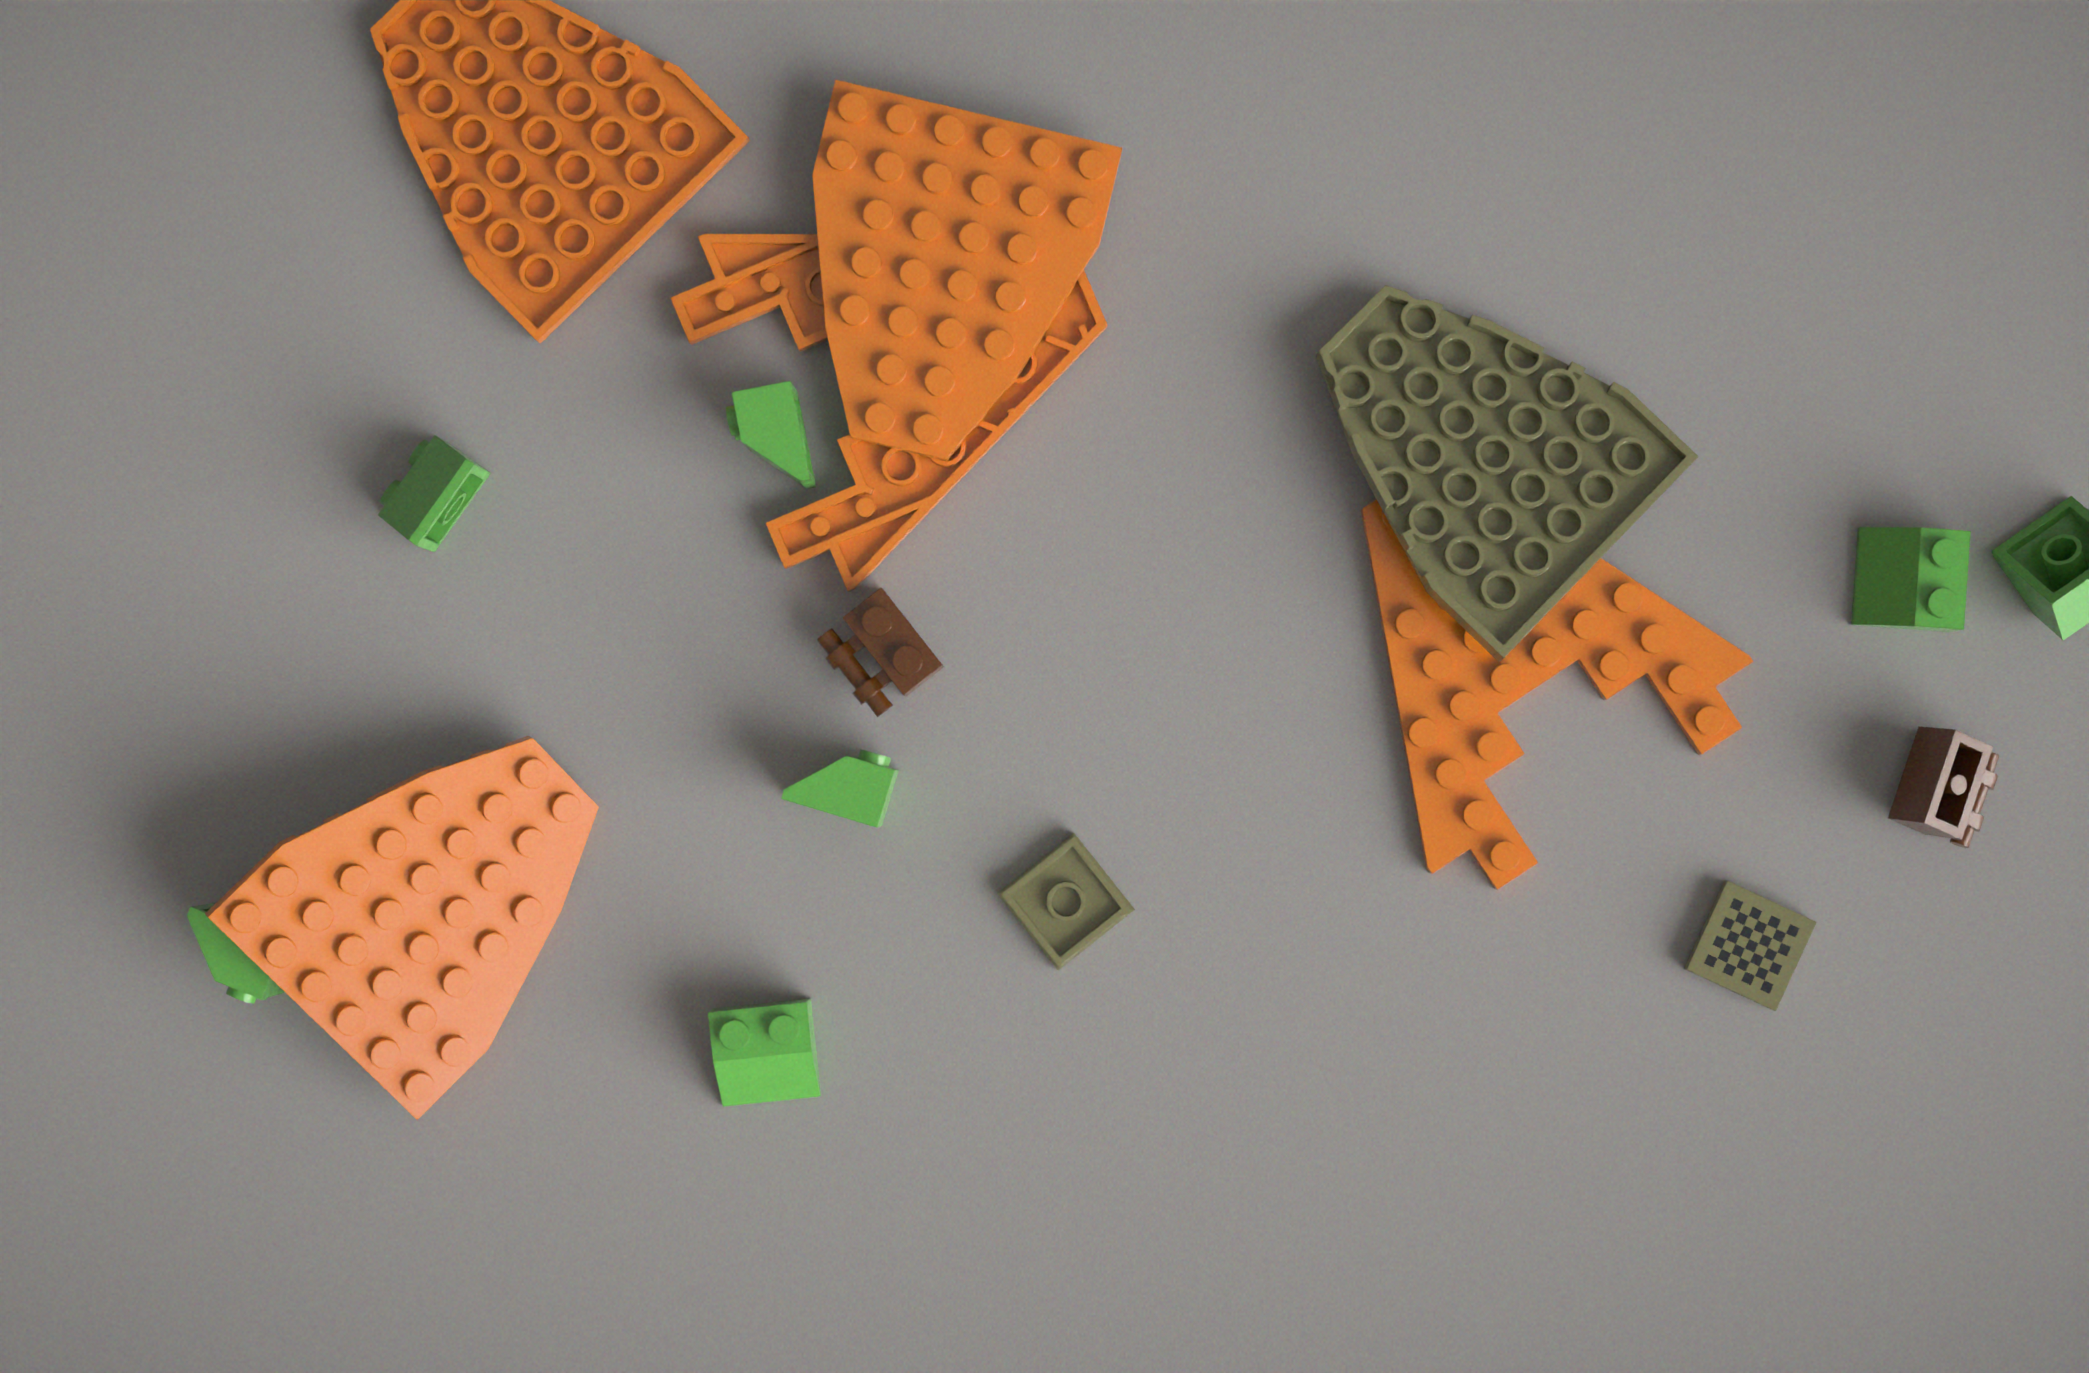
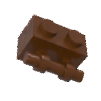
[817,587,944,717]
[1888,726,1999,848]

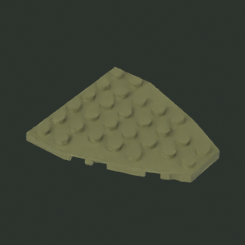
[1316,285,1699,662]

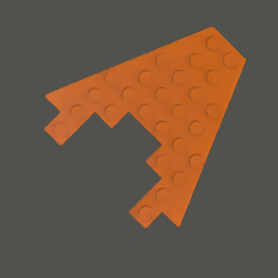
[670,234,1108,592]
[1361,500,1754,890]

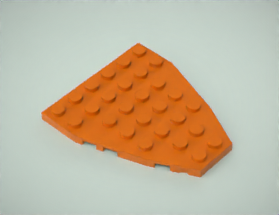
[370,0,750,344]
[812,79,1122,461]
[205,736,599,1120]

